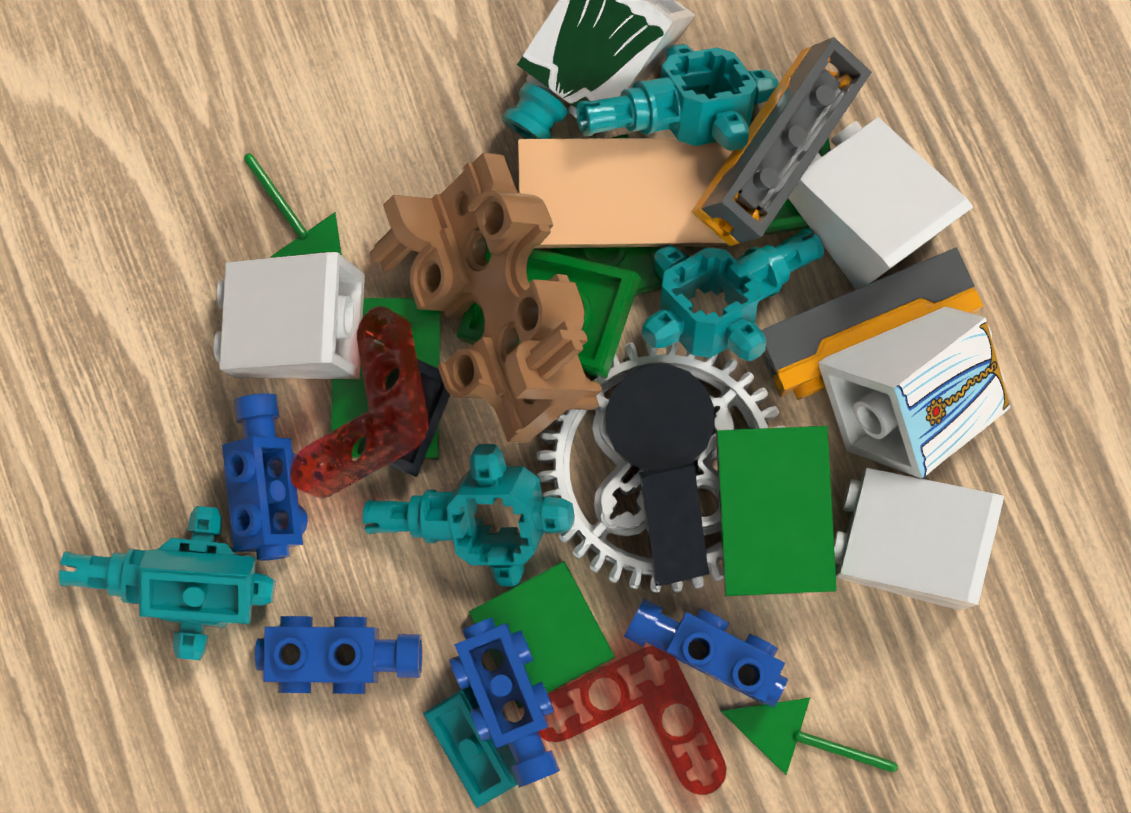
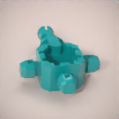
[576,44,778,151]
[642,227,824,361]
[363,444,575,586]
[59,506,276,661]

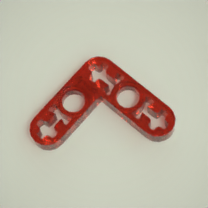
[290,306,428,499]
[538,646,727,795]

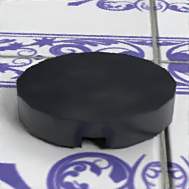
[606,364,715,471]

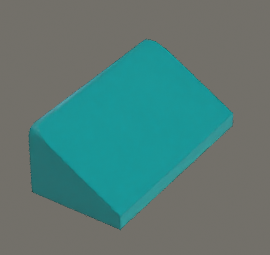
[139,549,255,624]
[423,687,518,808]

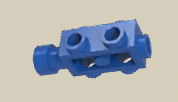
[222,393,308,561]
[624,598,788,708]
[255,616,423,694]
[449,618,560,788]

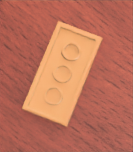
[518,138,732,248]

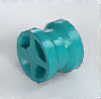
[501,82,568,139]

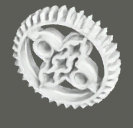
[537,342,785,593]

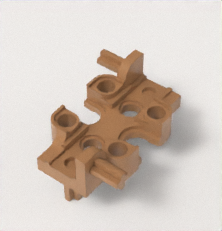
[369,153,602,442]

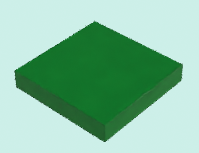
[469,561,615,709]

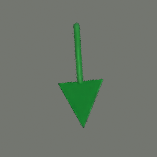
[244,153,342,258]
[721,697,898,776]

